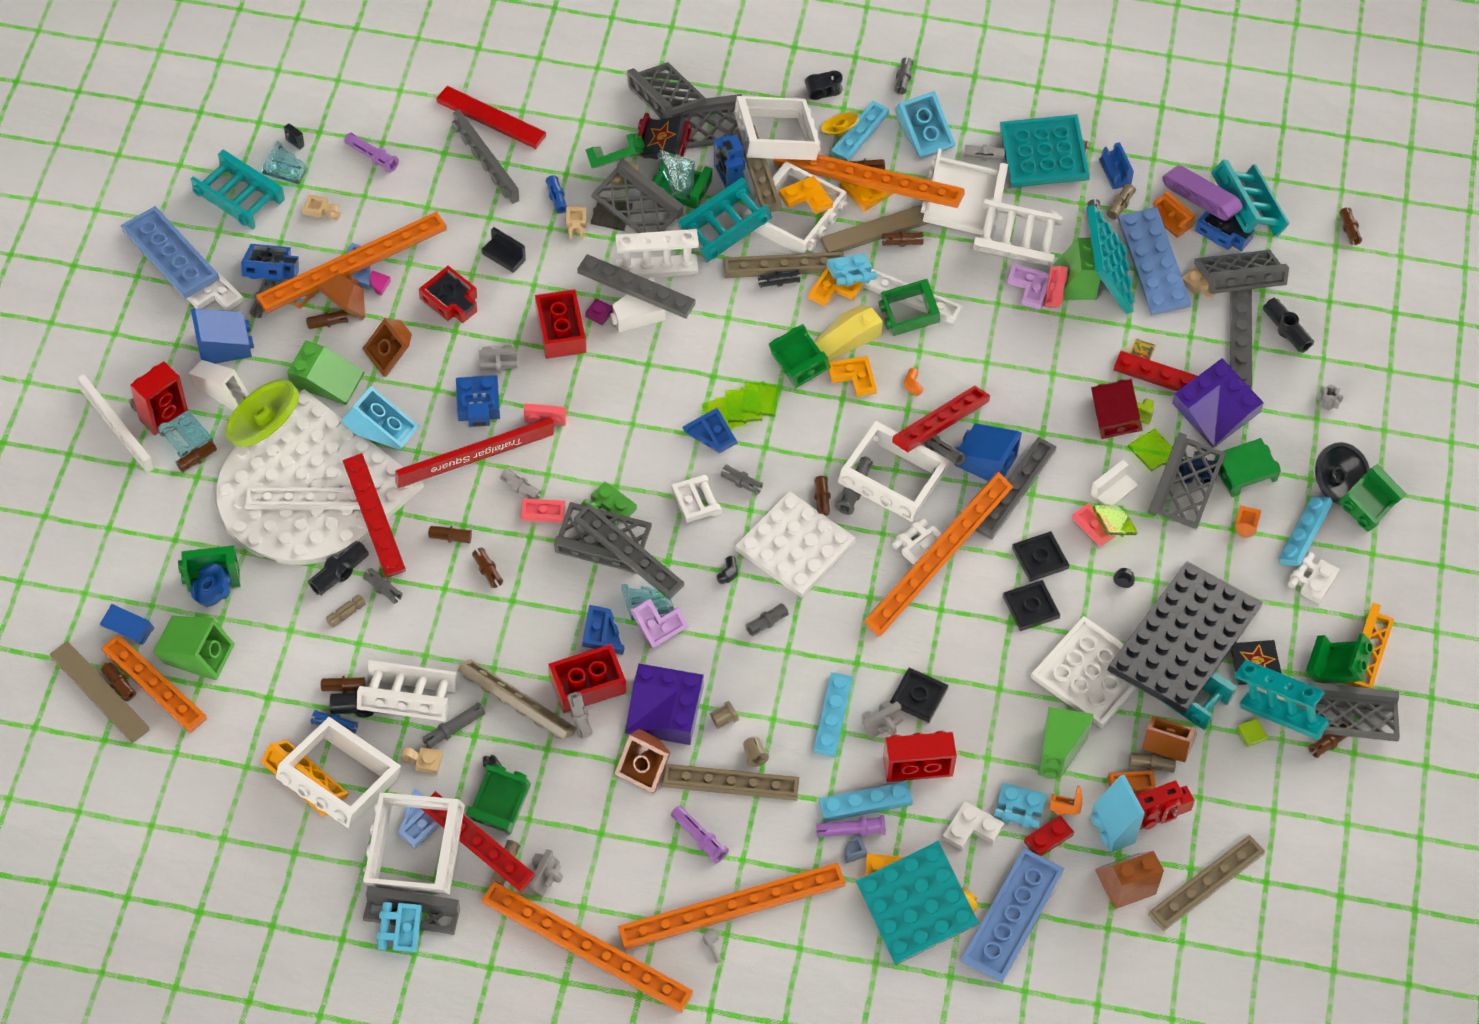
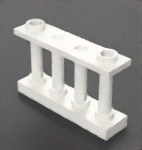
[973,198,1063,267]
[615,229,699,279]
[357,660,457,721]

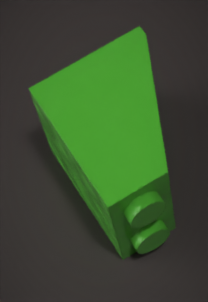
[1052,238,1100,300]
[153,615,235,680]
[1038,707,1094,779]

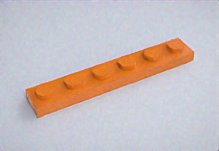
[101,635,207,733]

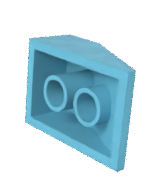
[895,91,956,159]
[340,386,420,450]
[1090,774,1145,852]

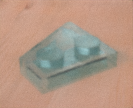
[262,141,307,184]
[657,150,695,198]
[621,584,674,621]

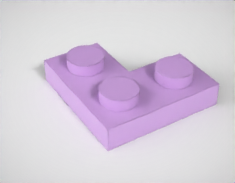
[1007,264,1050,310]
[630,599,689,648]

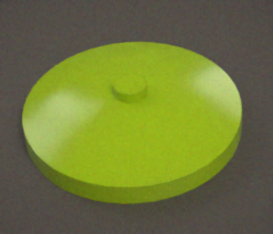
[225,379,299,447]

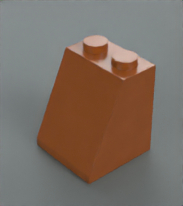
[1095,851,1164,909]

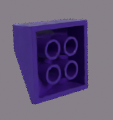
[1172,358,1264,448]
[625,663,704,745]

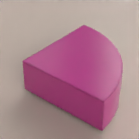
[370,270,391,296]

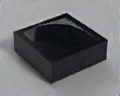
[284,123,305,150]

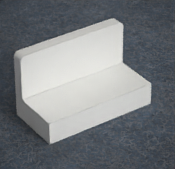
[1090,460,1138,510]

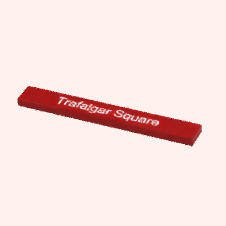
[395,417,554,488]

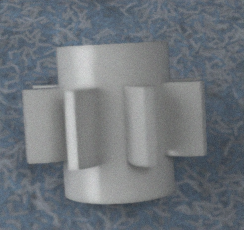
[1316,384,1343,411]

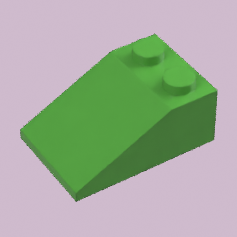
[287,340,364,405]

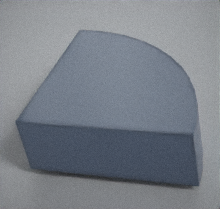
[845,834,868,863]

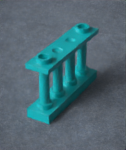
[191,149,285,230]
[1211,159,1290,237]
[677,177,773,263]
[1234,660,1329,740]
[1158,672,1237,730]

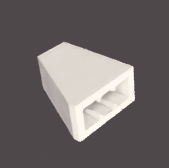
[610,277,666,332]
[188,360,249,411]

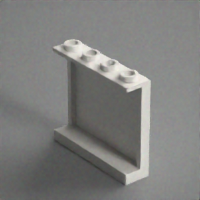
[921,148,1008,238]

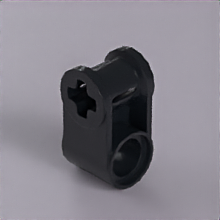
[804,70,843,100]

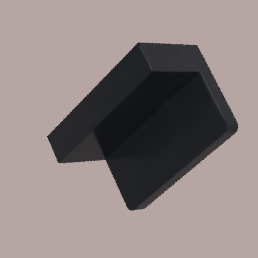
[481,227,526,273]

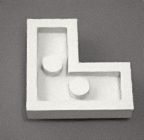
[187,272,244,311]
[942,801,1004,851]

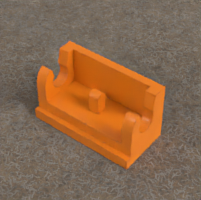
[1153,191,1195,238]

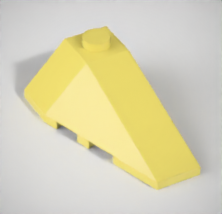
[814,305,883,361]

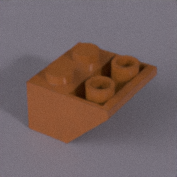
[1142,716,1197,762]

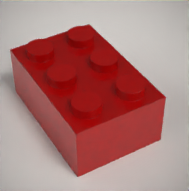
[535,289,586,359]
[130,361,188,436]
[548,644,626,713]
[883,731,957,782]

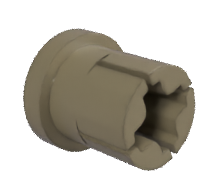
[710,701,739,729]
[743,737,769,767]

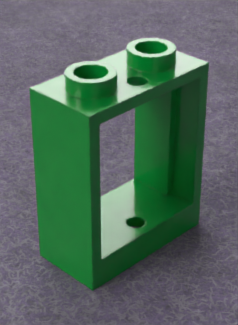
[878,279,940,336]

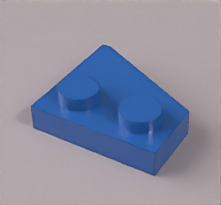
[682,408,738,453]
[582,605,625,655]

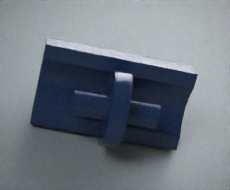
[1176,451,1217,484]

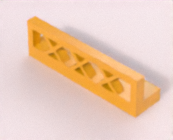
[1345,602,1394,688]
[261,739,349,816]

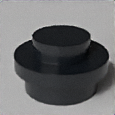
[1113,568,1135,588]

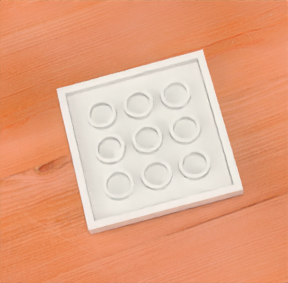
[735,491,856,598]
[1031,616,1137,729]

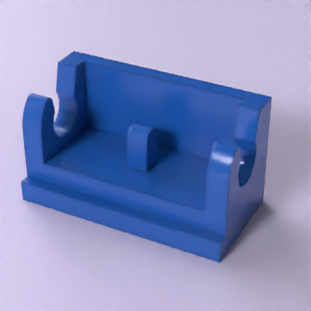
[1099,142,1134,189]
[100,604,154,645]

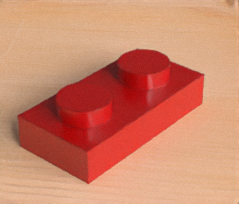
[1024,815,1074,856]

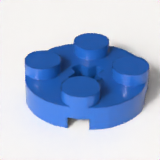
[191,563,230,607]

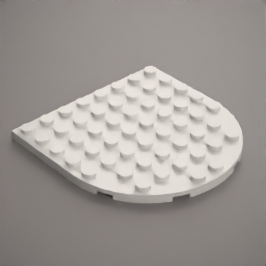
[216,389,424,565]

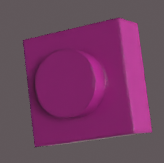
[585,299,613,325]

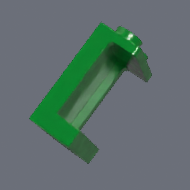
[585,133,644,168]
[652,156,713,209]
[768,324,831,388]
[1214,438,1281,497]
[1338,464,1407,532]
[178,545,241,592]
[1306,633,1374,683]
[465,763,531,835]

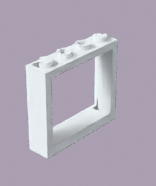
[734,96,821,160]
[743,161,848,254]
[838,421,950,522]
[276,717,401,828]
[363,792,465,895]

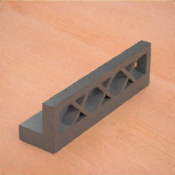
[363,886,460,935]

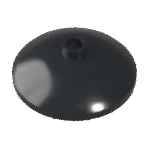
[1315,442,1370,505]

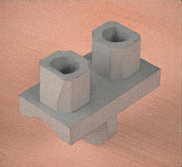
[479,345,517,373]
[861,700,904,739]
[527,849,563,897]

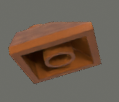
[317,273,365,320]
[362,318,412,377]
[614,729,671,794]

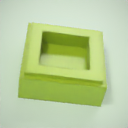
[1237,718,1268,747]

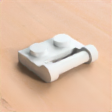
[672,475,722,523]

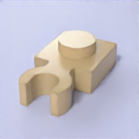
[566,207,586,239]

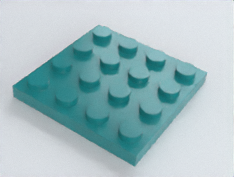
[1000,114,1090,188]
[1086,205,1135,314]
[856,840,979,965]

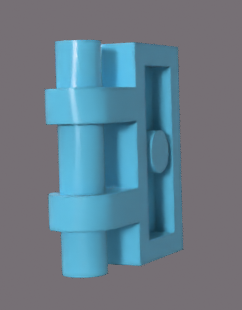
[826,253,877,286]
[994,783,1047,829]
[376,902,423,953]

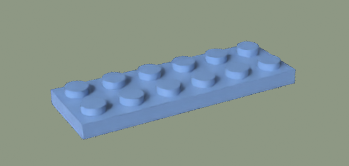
[121,206,220,299]
[1118,207,1191,316]
[961,848,1065,984]

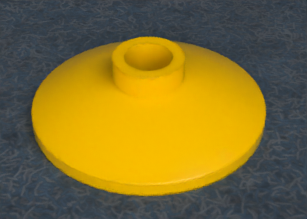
[821,112,859,136]

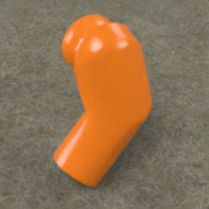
[904,368,923,396]

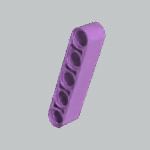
[1162,165,1242,221]

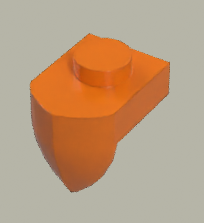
[1235,505,1262,538]
[1049,786,1083,815]

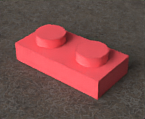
[1043,266,1068,308]
[523,403,567,426]
[521,498,566,523]
[1072,503,1117,547]

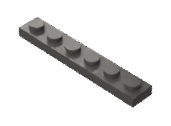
[452,109,519,204]
[577,254,696,319]
[1230,289,1252,389]
[975,437,1057,540]
[574,503,684,600]

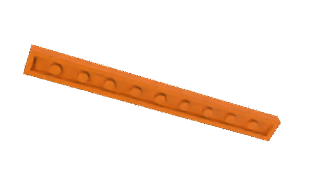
[773,154,965,208]
[256,211,447,314]
[863,472,1013,637]
[618,863,846,950]
[482,881,693,1013]

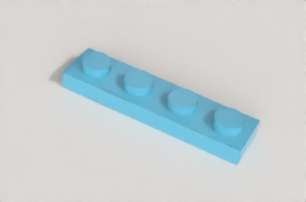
[831,101,889,161]
[1278,496,1333,566]
[814,672,853,757]
[819,781,913,822]

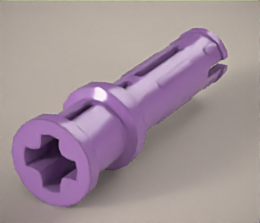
[344,132,399,173]
[671,805,729,864]
[816,815,886,838]

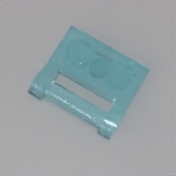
[157,410,213,458]

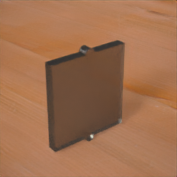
[591,197,633,231]

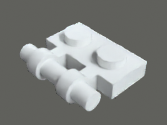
[891,519,941,565]
[1287,552,1340,604]

